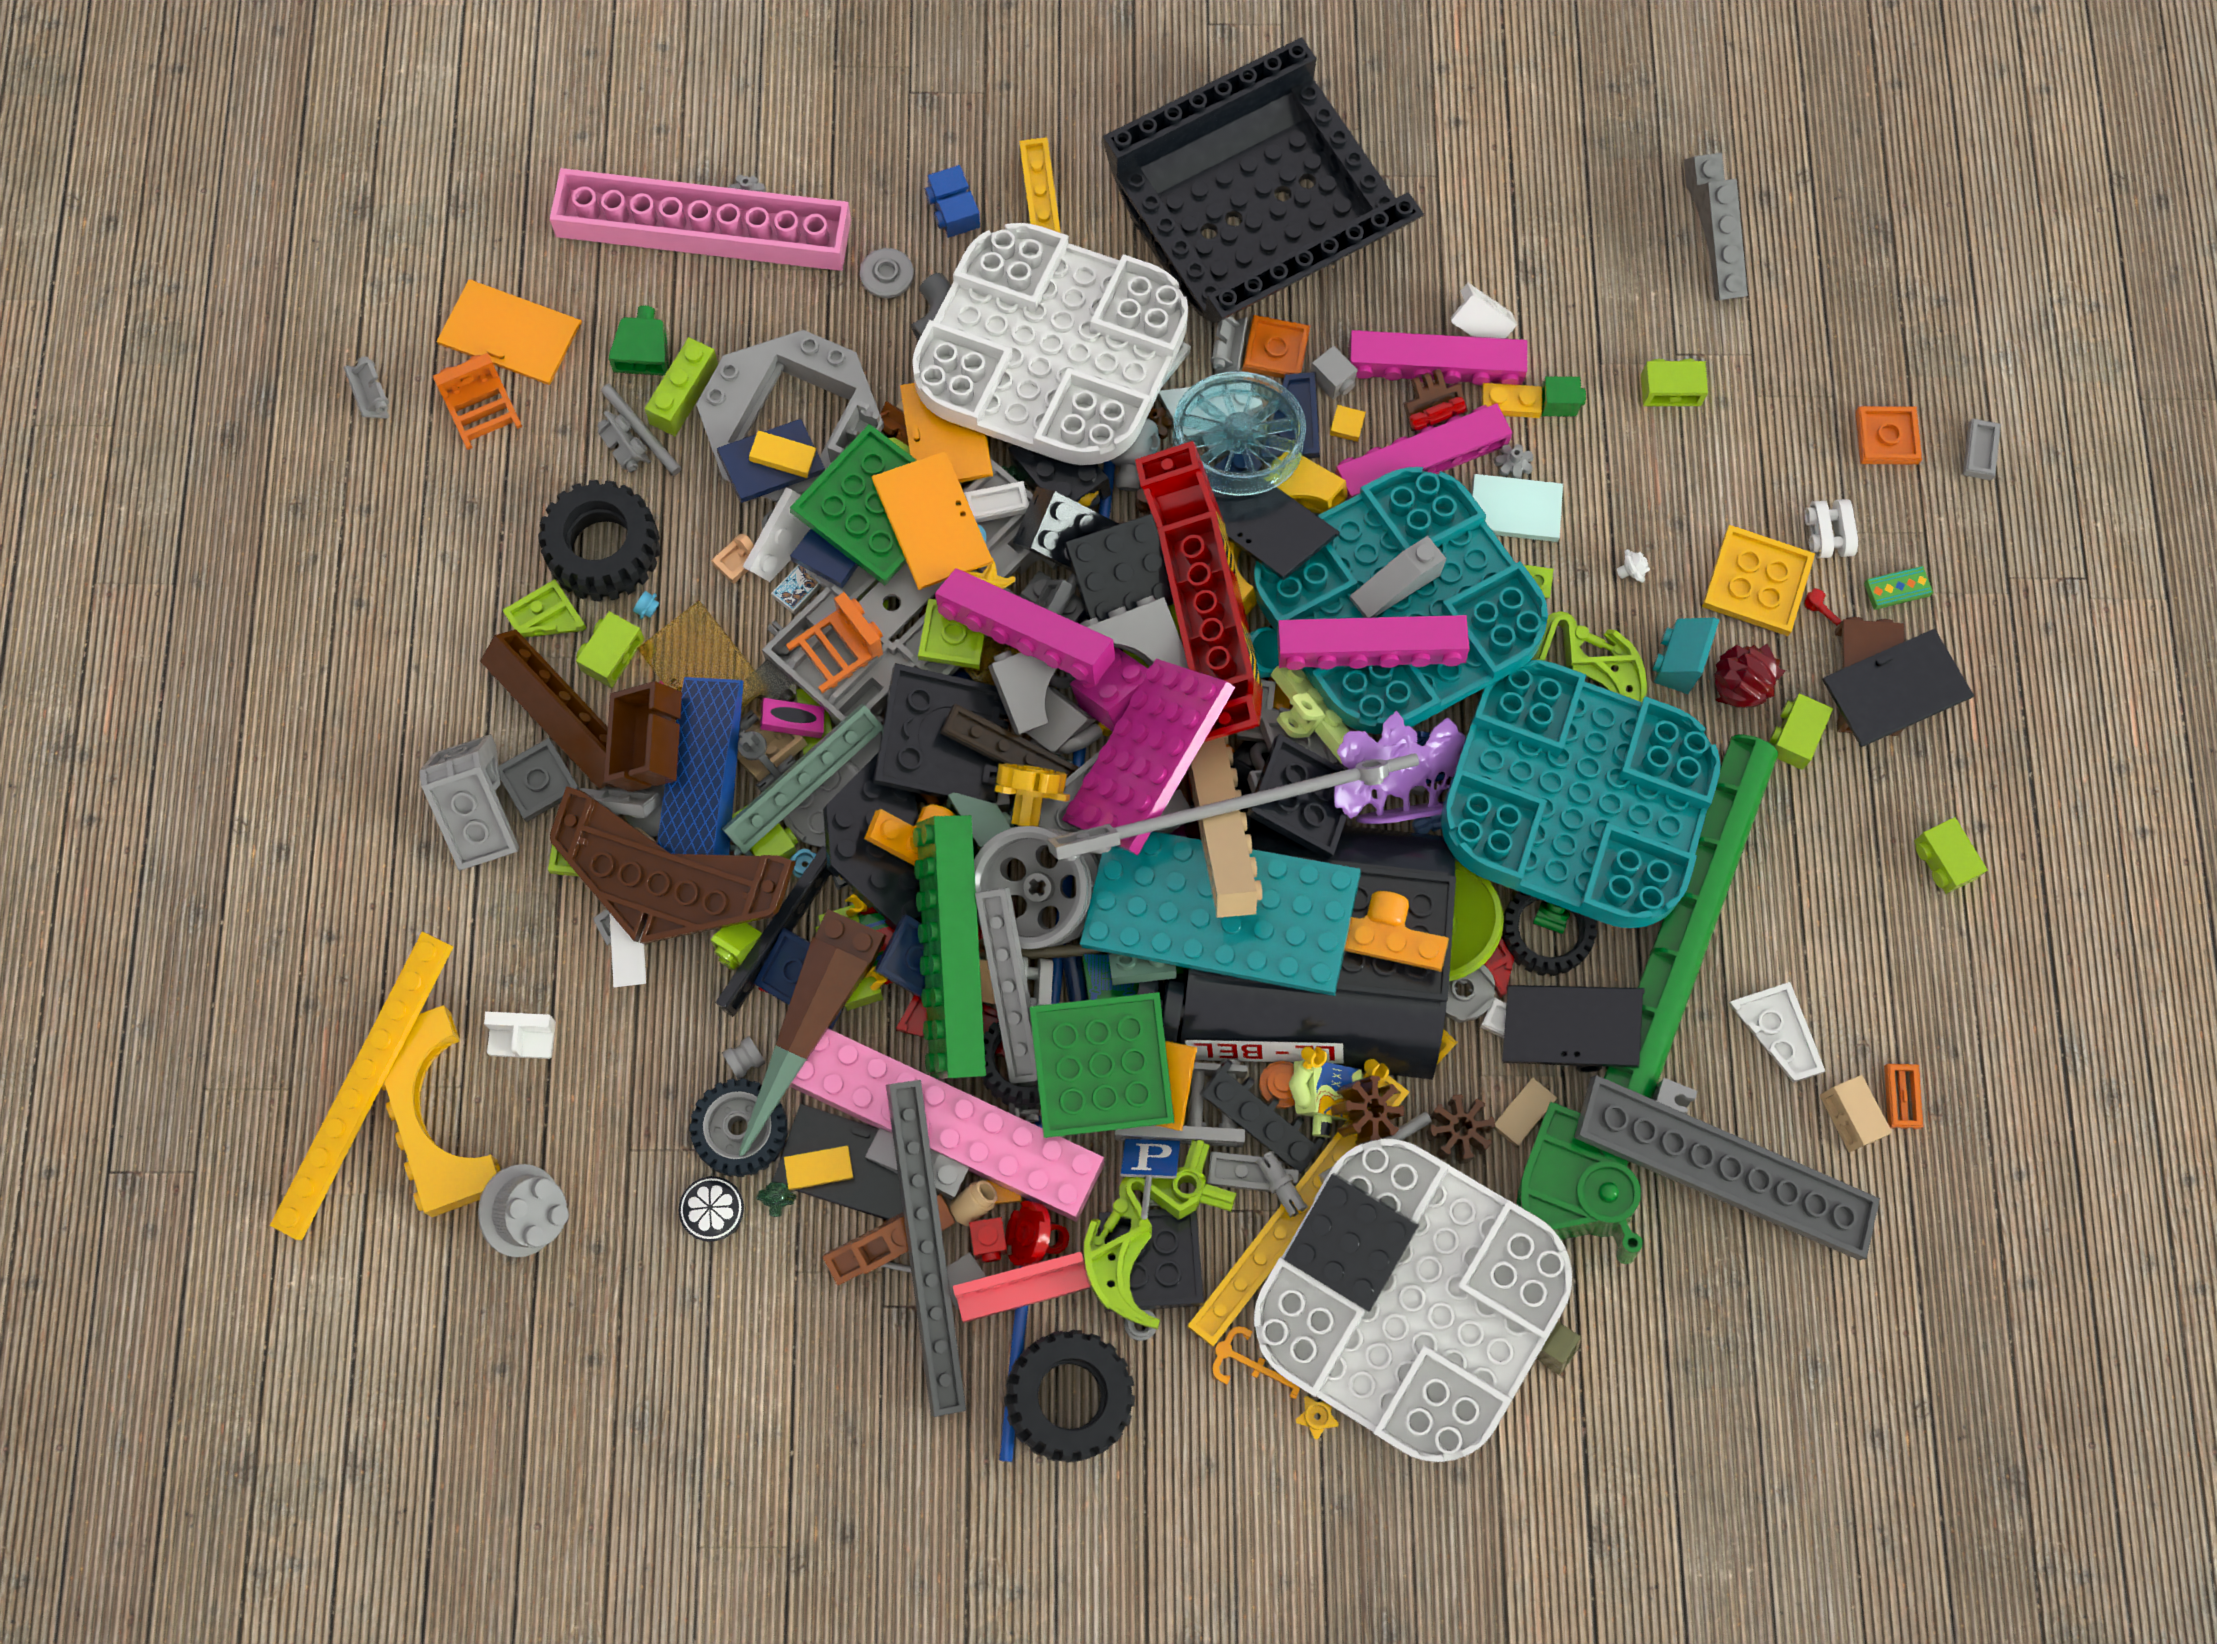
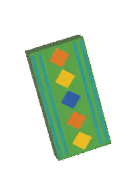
[1864,566,1933,610]

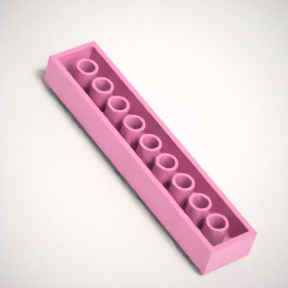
[550,168,851,271]
[789,1029,1105,1222]

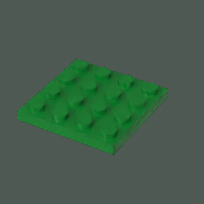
[790,424,960,586]
[1029,992,1174,1138]

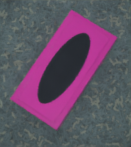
[760,698,824,738]

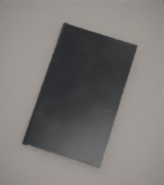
[1214,467,1340,580]
[1822,628,1974,747]
[1502,985,1645,1068]
[771,1104,903,1220]

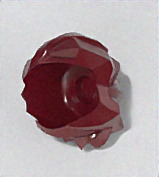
[1714,644,1786,708]

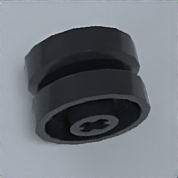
[1138,974,1186,1043]

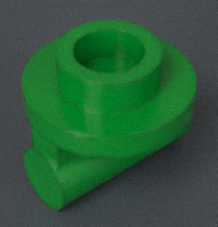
[1533,902,1570,934]

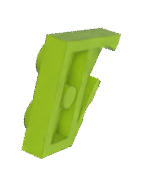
[502,579,587,638]

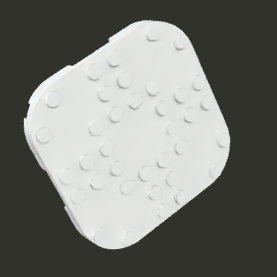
[913,223,1188,465]
[1254,1139,1572,1462]

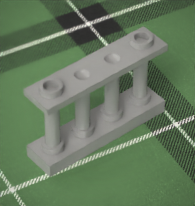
[1114,1059,1248,1147]

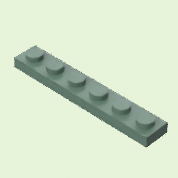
[722,704,883,854]

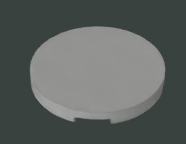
[783,760,860,847]

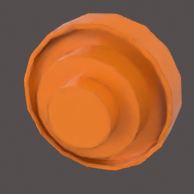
[1259,1061,1295,1109]

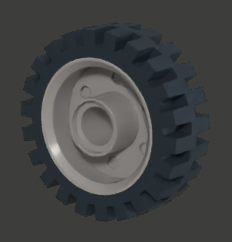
[690,1078,788,1177]

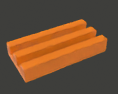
[1884,1064,1923,1129]

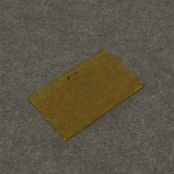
[637,600,768,709]

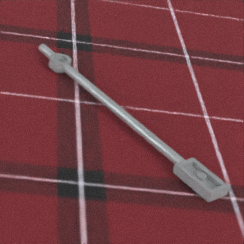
[1047,753,1419,861]

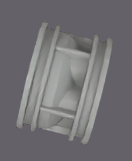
[974,826,1100,949]

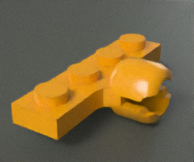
[864,804,956,866]
[1345,891,1449,972]

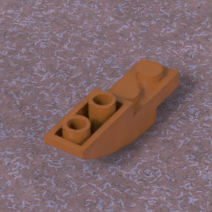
[822,1193,956,1286]

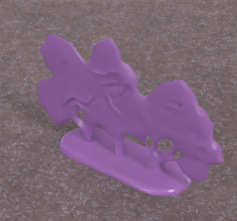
[1334,711,1466,824]

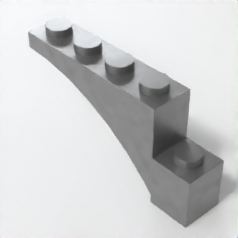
[1684,152,1748,301]

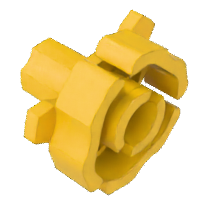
[995,763,1070,827]

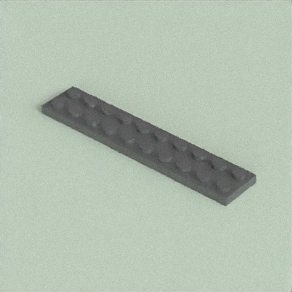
[1574,1075,1880,1260]

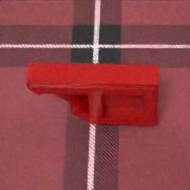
[1484,937,1515,998]

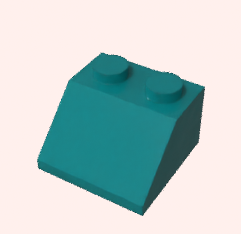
[1652,617,1720,694]

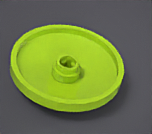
[1449,861,1504,981]

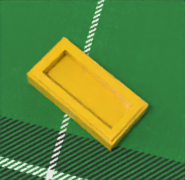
[749,430,816,478]
[784,1146,854,1190]

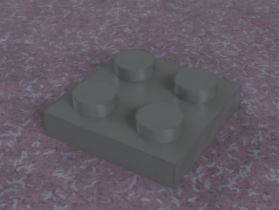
[498,738,580,822]

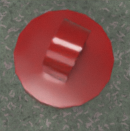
[1005,1201,1070,1267]

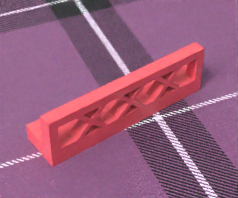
[953,1252,1090,1323]

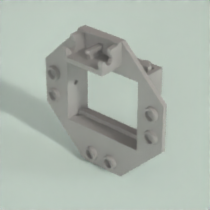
[696,330,884,503]

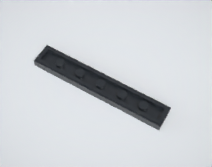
[715,846,831,1017]

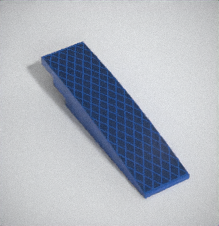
[657,677,744,855]

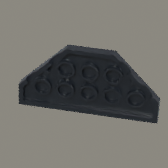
[823,753,922,930]

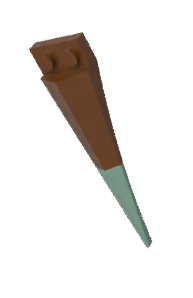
[739,909,887,1156]

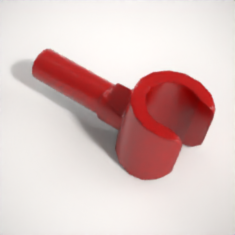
[1804,588,1842,626]

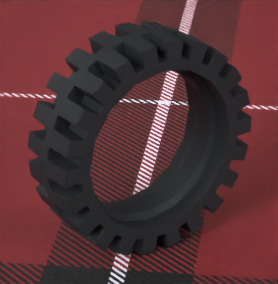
[1502,892,1597,976]
[981,1020,1040,1109]

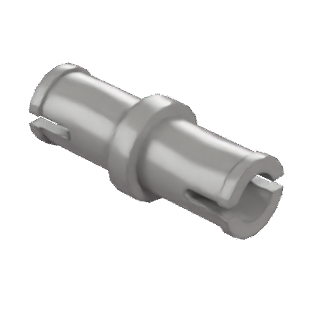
[1255,1151,1308,1218]

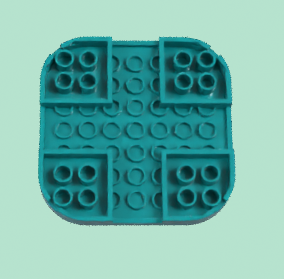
[1253,467,1548,734]
[1441,660,1720,928]

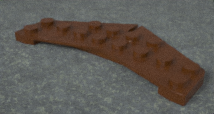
[550,786,796,944]

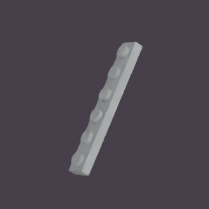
[975,887,1037,1084]

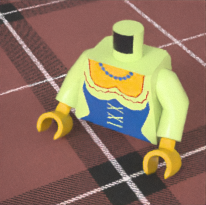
[1289,1047,1389,1137]

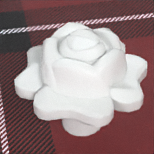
[1617,549,1650,583]

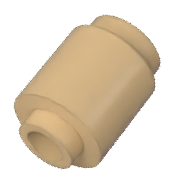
[950,1180,997,1226]

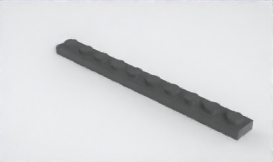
[886,1080,966,1417]

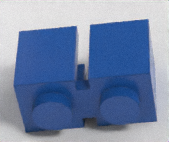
[925,165,980,238]

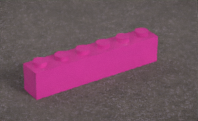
[1348,330,1527,385]
[1335,404,1513,501]
[935,568,1115,685]
[1277,615,1469,670]

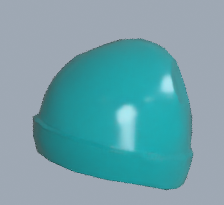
[1250,627,1279,678]

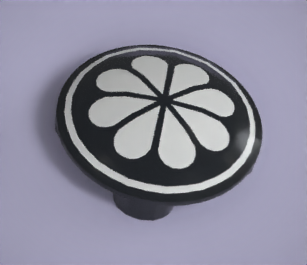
[679,1176,744,1242]

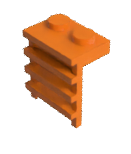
[432,353,522,450]
[786,592,883,693]

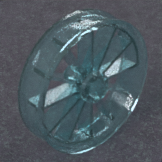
[1172,372,1306,496]

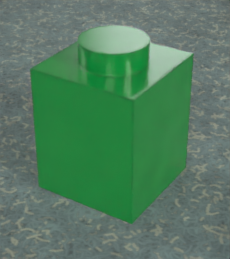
[1541,376,1586,417]

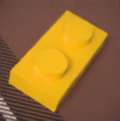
[1481,383,1542,418]

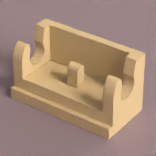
[1819,1075,1892,1153]

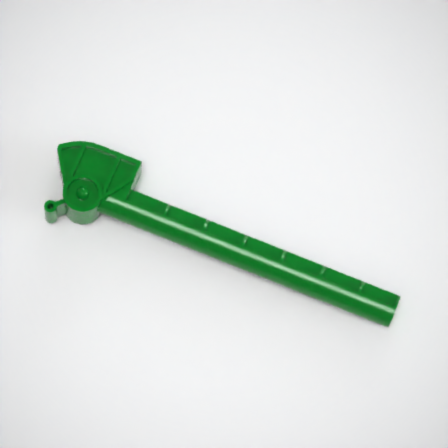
[1516,734,1778,1264]

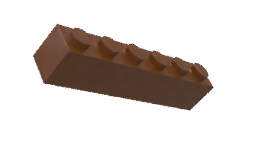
[480,629,610,789]

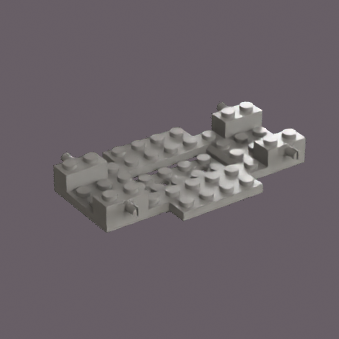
[762,458,1059,732]

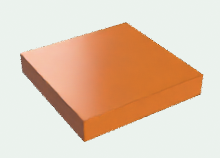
[1242,315,1310,379]
[1855,406,1922,464]

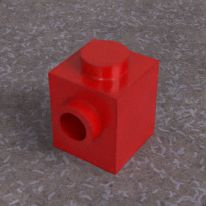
[969,1217,1008,1263]

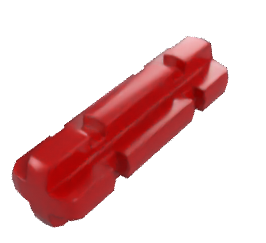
[1409,397,1466,431]

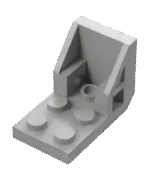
[419,734,520,871]

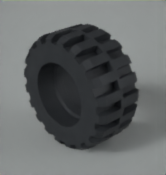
[538,480,661,601]
[1004,1330,1135,1463]

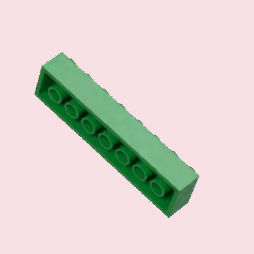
[913,815,986,1079]

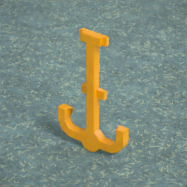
[1212,1326,1300,1399]

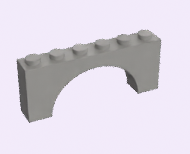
[988,595,1188,735]

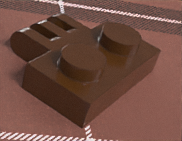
[1403,369,1468,432]

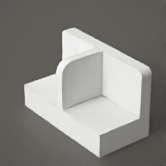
[1451,282,1517,339]
[484,1012,556,1059]

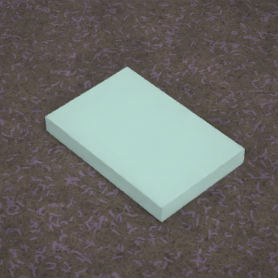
[1472,474,1563,542]

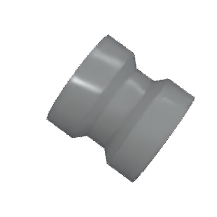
[722,1036,766,1080]

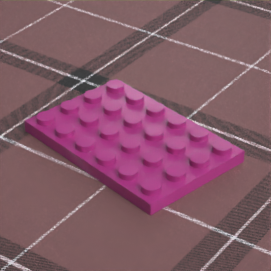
[1062,659,1235,855]

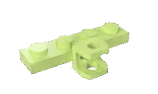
[1270,666,1350,764]

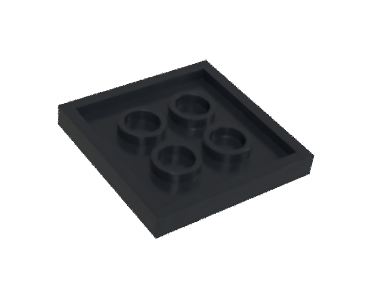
[1064,514,1174,622]
[1246,734,1347,859]
[1284,1173,1420,1312]
[1099,1209,1204,1312]

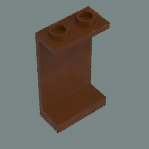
[1835,617,1905,736]

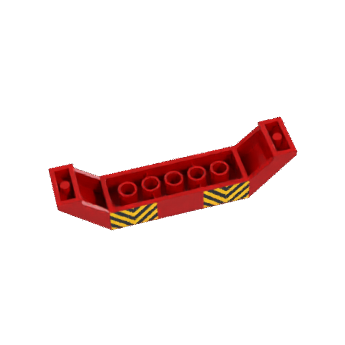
[1135,441,1263,743]

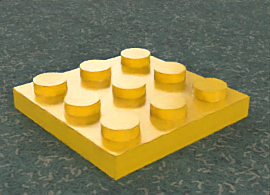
[1702,525,1815,636]

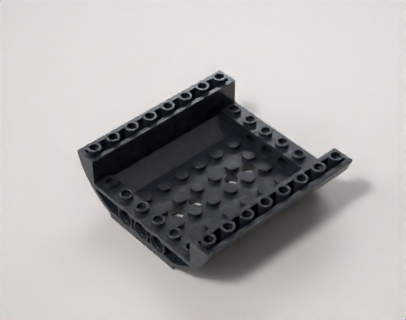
[1103,37,1424,323]
[1180,821,1456,1080]

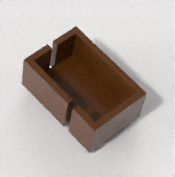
[604,681,682,792]

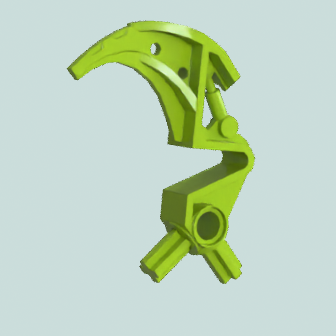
[1531,611,1647,702]
[1084,1140,1237,1330]

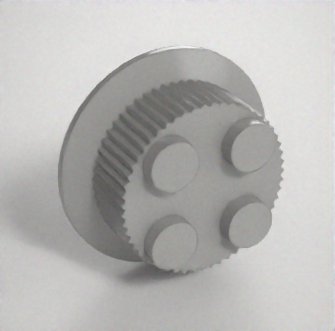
[478,1164,569,1257]

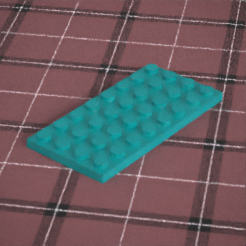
[1080,831,1361,996]

